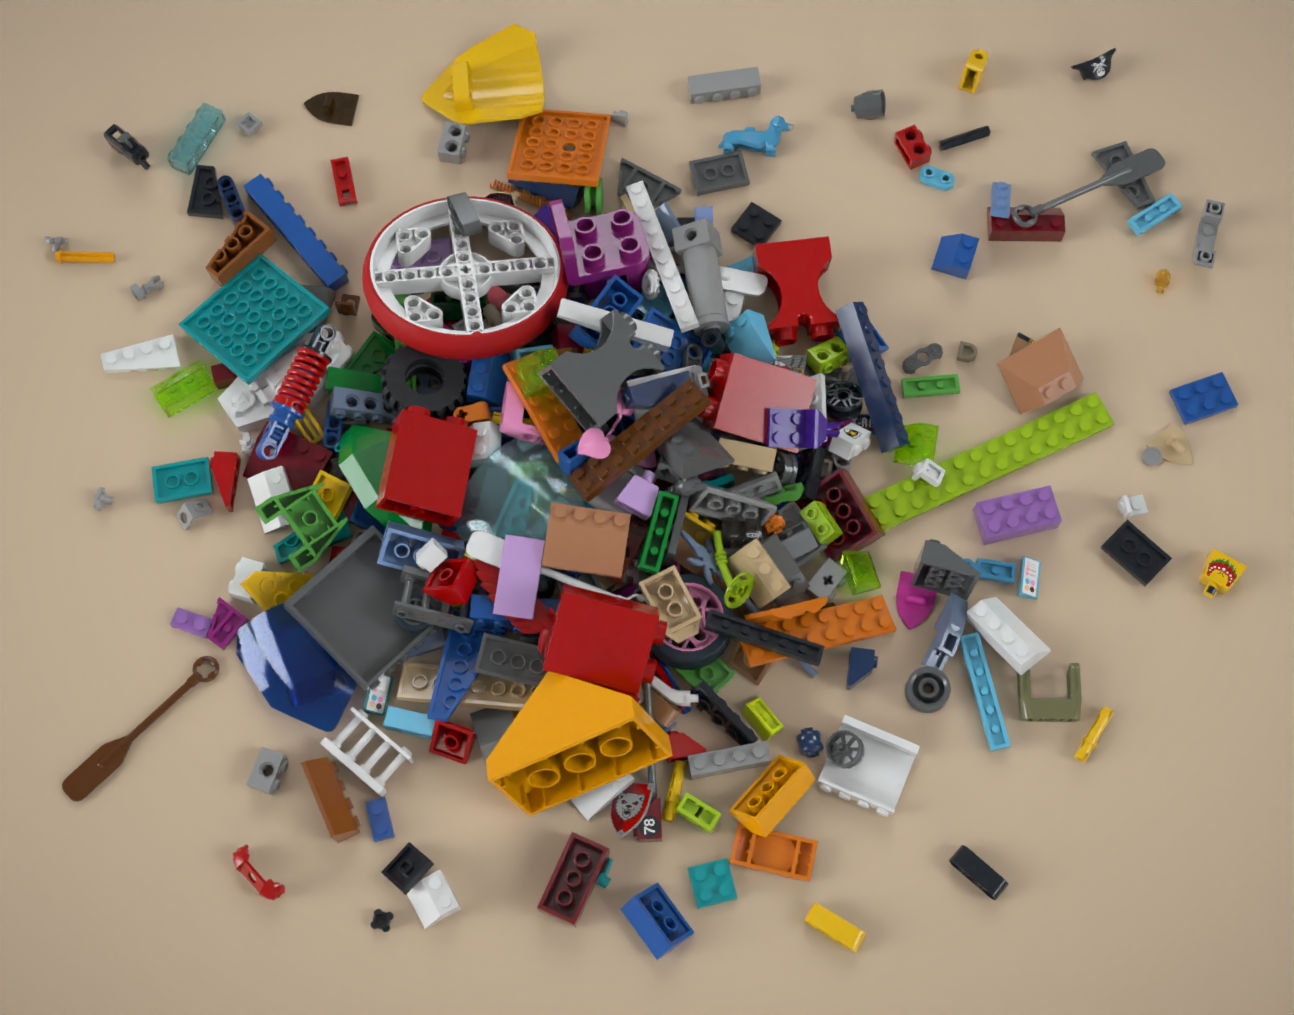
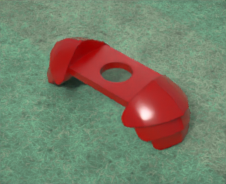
[233,844,285,901]

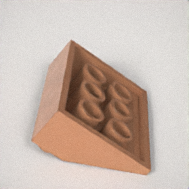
[542,502,631,578]

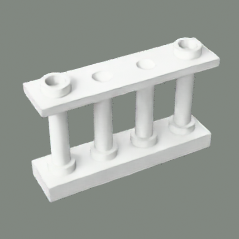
[320,707,414,797]

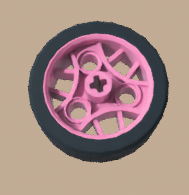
[645,574,734,670]

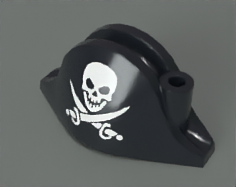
[1071,48,1116,80]

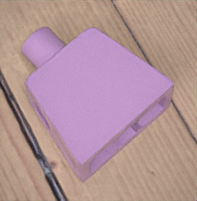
[613,470,659,521]

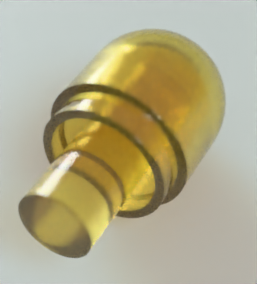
[1155,269,1171,294]

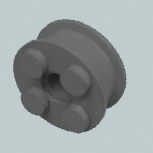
[905,666,951,713]

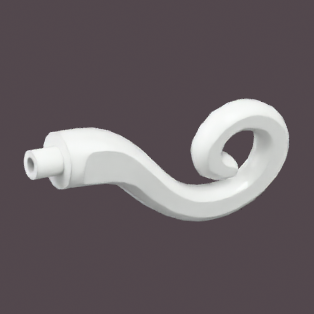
[636,676,698,706]

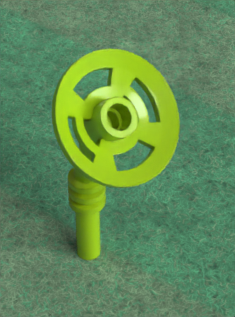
[713,530,754,609]

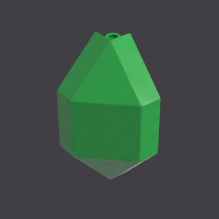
[339,425,432,532]

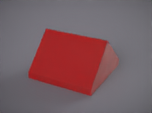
[429,720,477,765]

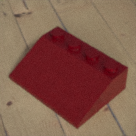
[243,421,337,491]
[795,468,886,563]

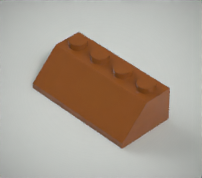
[301,757,361,843]

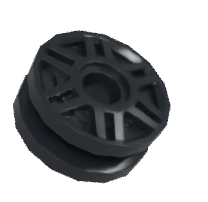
[825,381,863,421]

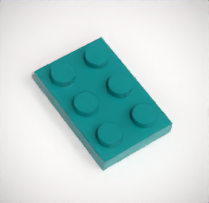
[151,457,214,504]

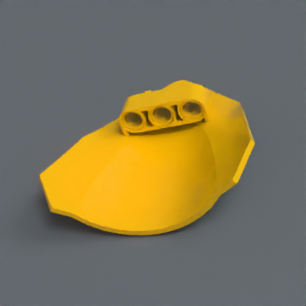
[421,24,545,126]

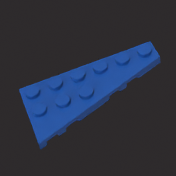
[427,611,507,722]

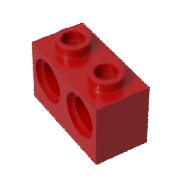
[894,124,932,170]

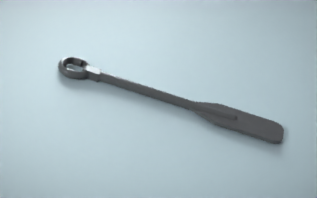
[1012,148,1165,227]

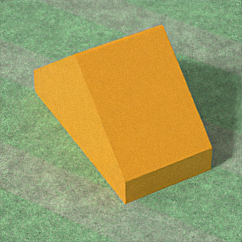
[486,671,673,817]

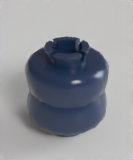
[796,727,824,758]

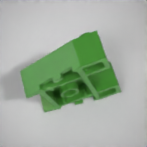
[254,483,348,573]

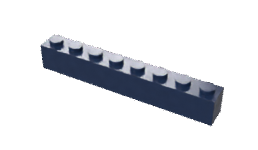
[835,302,910,453]

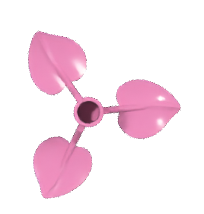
[577,387,657,468]

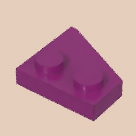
[207,597,249,651]

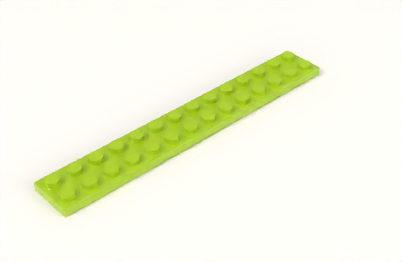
[865,392,1115,531]

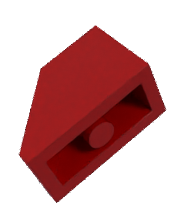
[666,731,707,763]

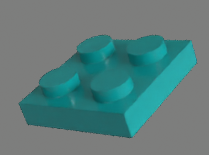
[688,858,738,909]

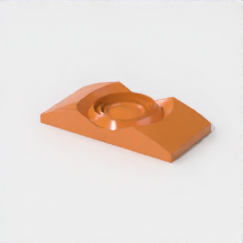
[744,596,828,624]
[730,823,818,882]

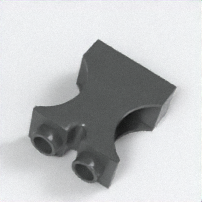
[538,308,666,431]

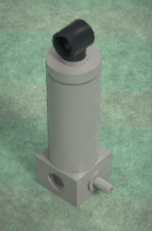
[669,218,729,354]

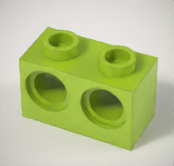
[806,336,850,375]
[800,500,843,545]
[676,792,722,835]

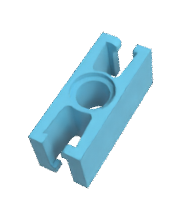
[383,706,435,739]

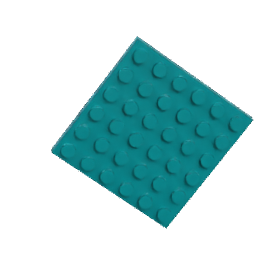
[178,253,331,386]

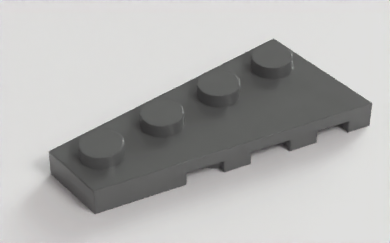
[1092,141,1156,210]

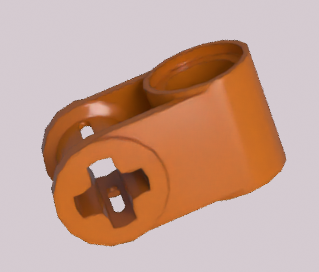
[453,401,492,427]

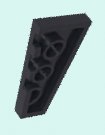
[690,680,758,746]

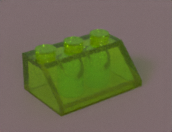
[151,360,218,418]

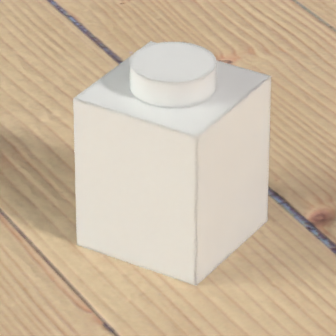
[416,538,447,573]

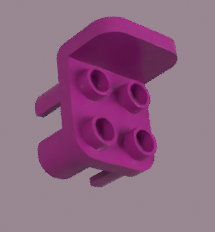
[549,199,650,300]

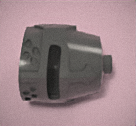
[851,89,886,120]

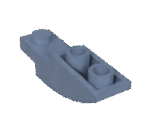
[922,593,968,671]

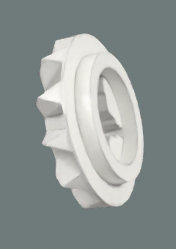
[642,269,661,300]

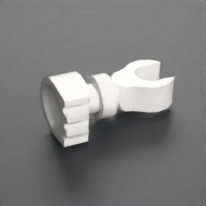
[239,431,256,457]

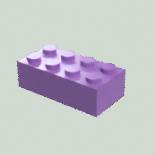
[973,485,1062,545]

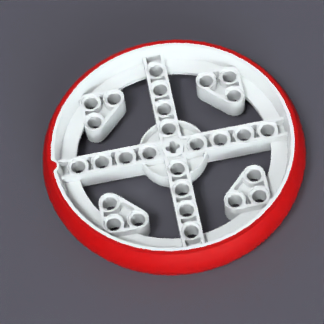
[362,196,568,360]

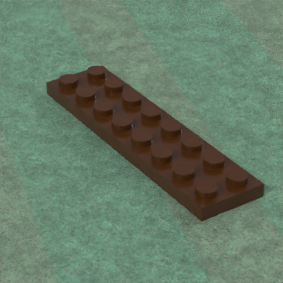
[567,378,712,502]

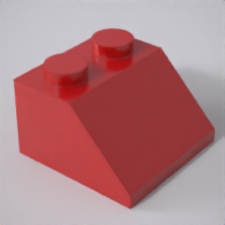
[422,558,478,605]

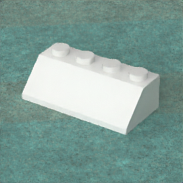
[967,597,1051,675]

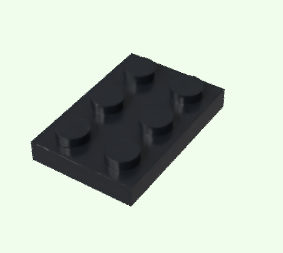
[1100,519,1172,587]

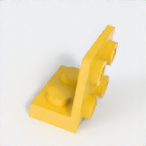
[681,508,717,547]

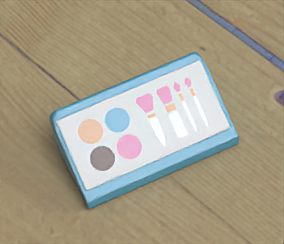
[1017,556,1041,599]

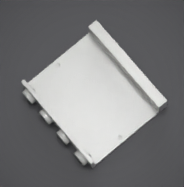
[817,715,920,817]

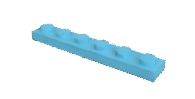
[959,632,1011,752]

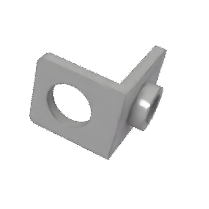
[176,499,214,530]

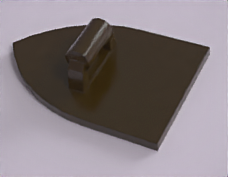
[304,92,359,126]

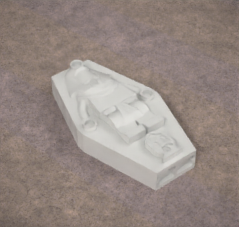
[218,329,355,434]

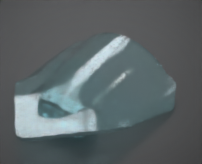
[454,439,584,543]

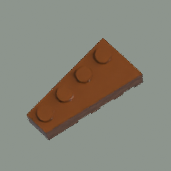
[205,209,277,287]

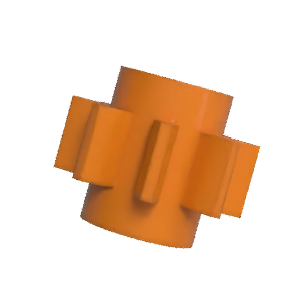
[762,513,785,535]

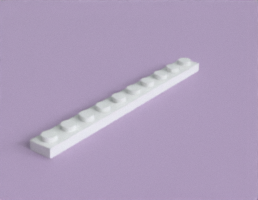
[626,180,700,333]

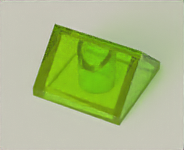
[840,551,881,596]

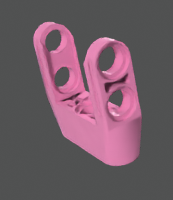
[499,381,547,446]

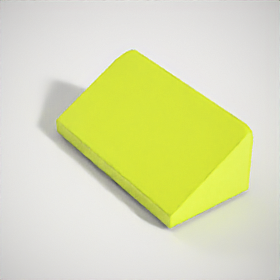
[741,697,784,741]

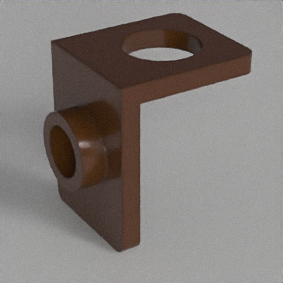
[335,294,360,316]

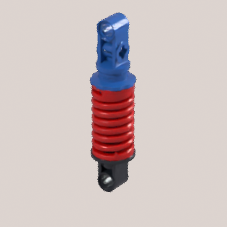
[256,324,336,460]

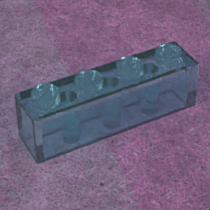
[167,102,226,176]

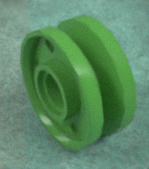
[584,178,603,216]

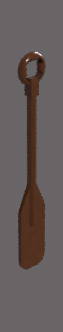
[62,656,220,802]

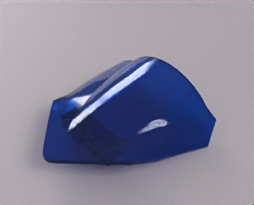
[236,603,358,732]

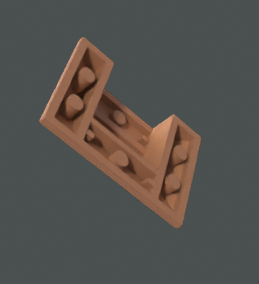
[997,328,1083,414]

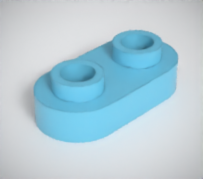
[919,166,955,191]

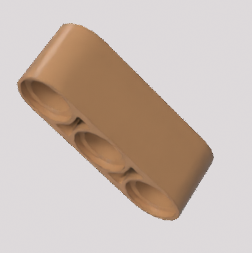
[635,682,681,728]

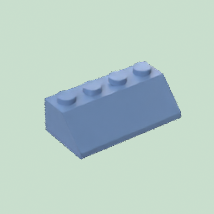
[377,520,465,571]

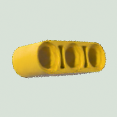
[804,903,866,953]

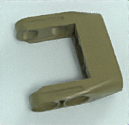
[1017,663,1082,722]

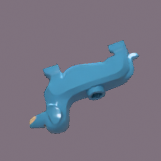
[718,116,794,157]

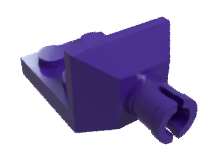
[766,408,840,449]

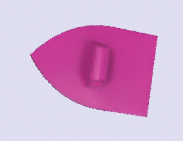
[896,571,937,630]

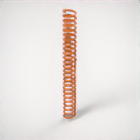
[490,179,573,221]

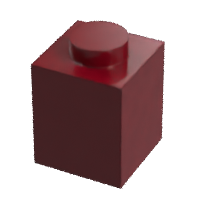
[211,363,238,390]

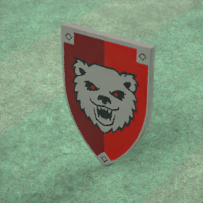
[610,781,655,837]

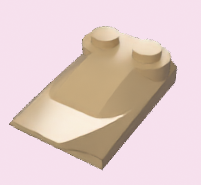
[639,565,702,643]

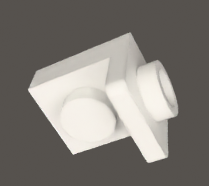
[912,458,946,487]
[1118,494,1148,519]

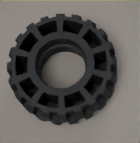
[381,345,468,420]

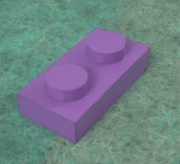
[170,607,212,639]

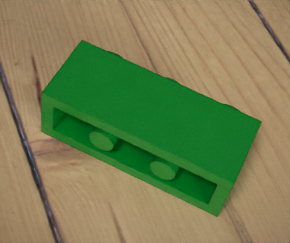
[324,366,382,395]

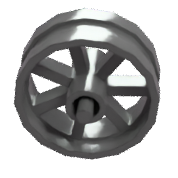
[768,451,798,486]
[826,730,864,769]

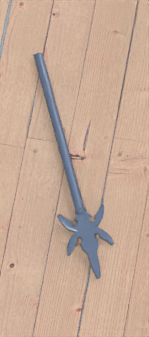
[680,530,818,678]

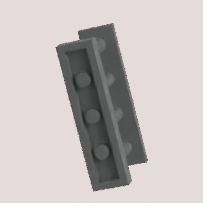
[392,565,481,634]

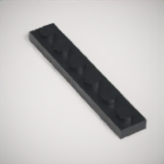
[703,609,825,667]

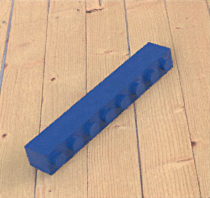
[243,174,349,291]

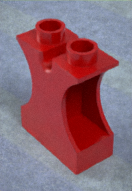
[752,236,840,346]

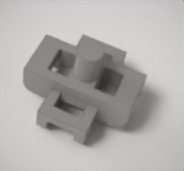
[692,366,711,396]

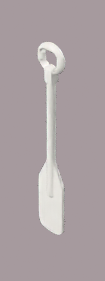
[647,260,768,297]
[466,531,649,605]

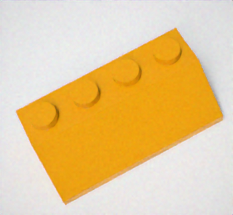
[729,755,816,838]

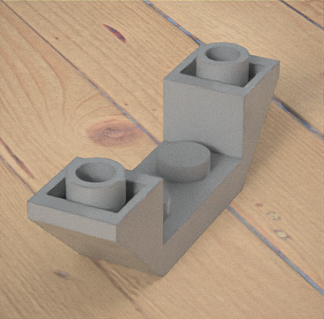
[1192,199,1225,269]

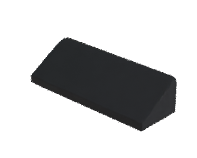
[795,446,826,501]

